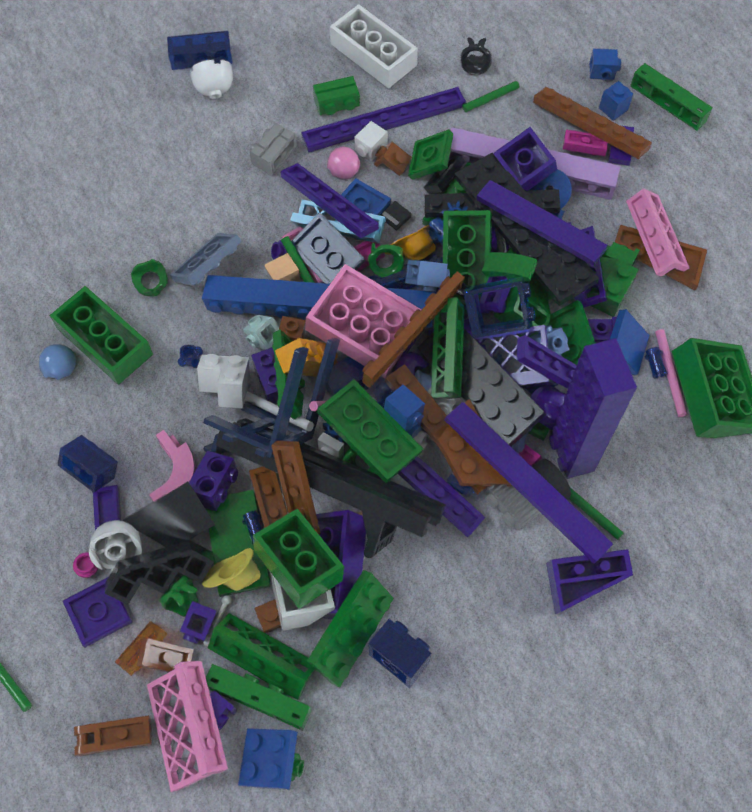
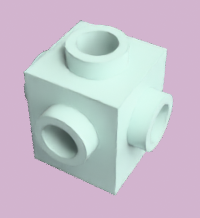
[243,315,279,350]

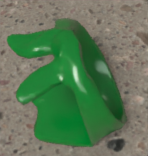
[367,243,404,279]
[131,259,168,296]
[159,575,198,616]

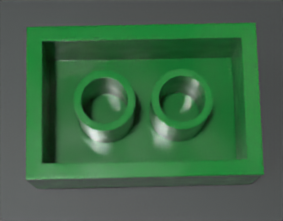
[253,509,344,609]

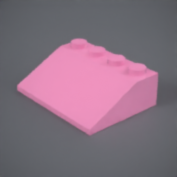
[305,264,421,379]

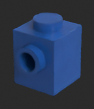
[589,49,621,80]
[599,81,633,121]

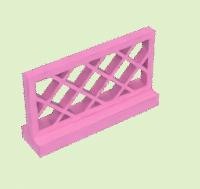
[147,661,228,792]

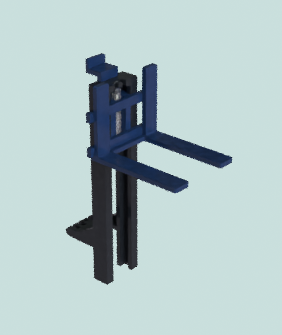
[203,338,446,558]

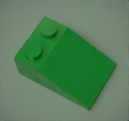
[587,257,639,317]

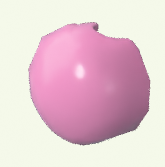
[327,146,360,179]

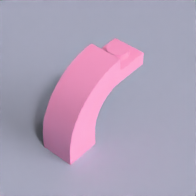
[149,430,197,501]

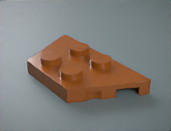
[436,399,512,486]

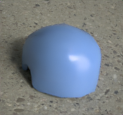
[39,344,76,380]

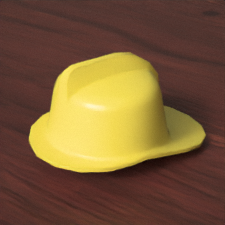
[202,548,261,591]

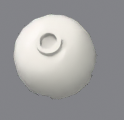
[190,60,233,99]
[89,520,142,572]

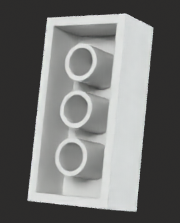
[330,4,418,89]

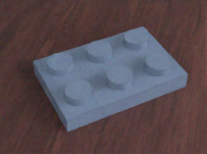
[170,233,242,285]

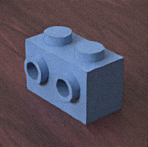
[405,260,450,292]

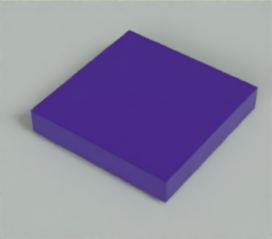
[62,577,133,648]

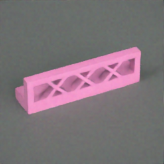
[626,188,689,277]

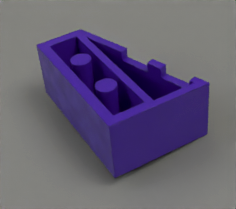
[546,549,633,614]

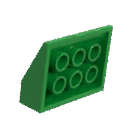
[672,338,752,438]

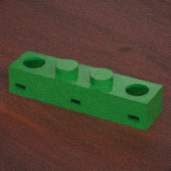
[630,63,713,131]
[206,664,312,731]

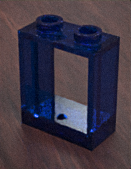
[463,276,535,338]

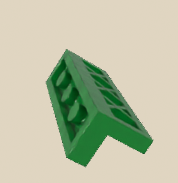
[431,297,464,400]
[207,613,316,700]

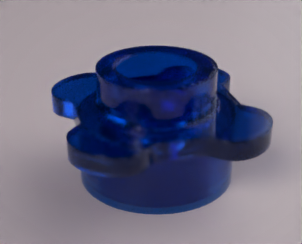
[177,345,203,368]

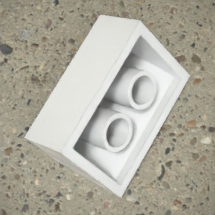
[269,571,335,631]

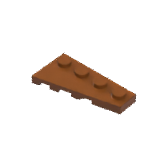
[615,225,707,291]

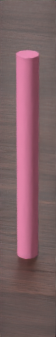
[655,329,687,417]

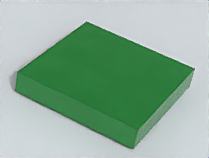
[408,129,454,180]

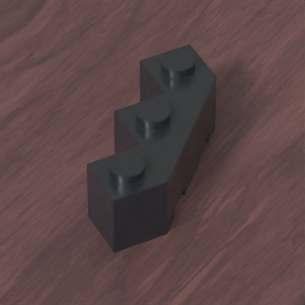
[104,540,214,605]

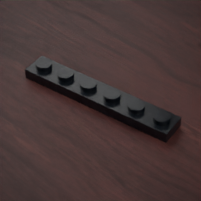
[425,189,560,218]

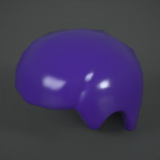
[393,352,429,376]

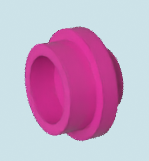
[73,552,99,578]

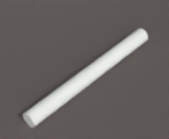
[245,391,314,431]

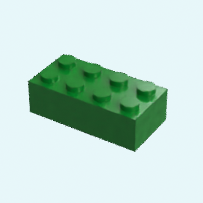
[49,286,153,385]

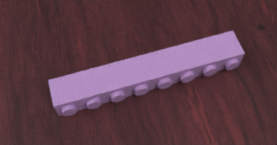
[449,127,620,200]

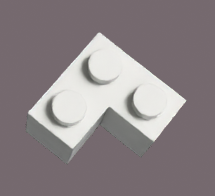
[197,354,250,408]

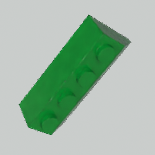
[443,210,492,306]

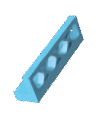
[290,199,386,243]

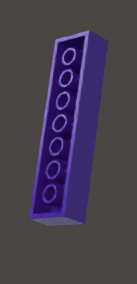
[549,338,637,479]

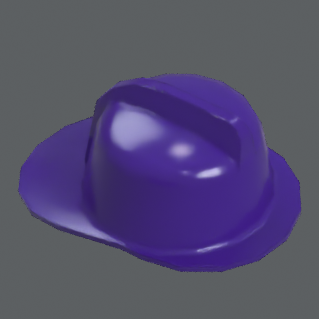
[530,385,566,430]

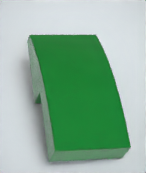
[482,252,538,282]

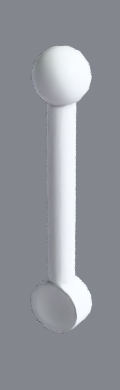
[204,595,232,646]

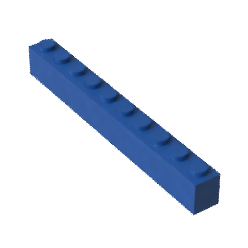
[202,275,435,329]

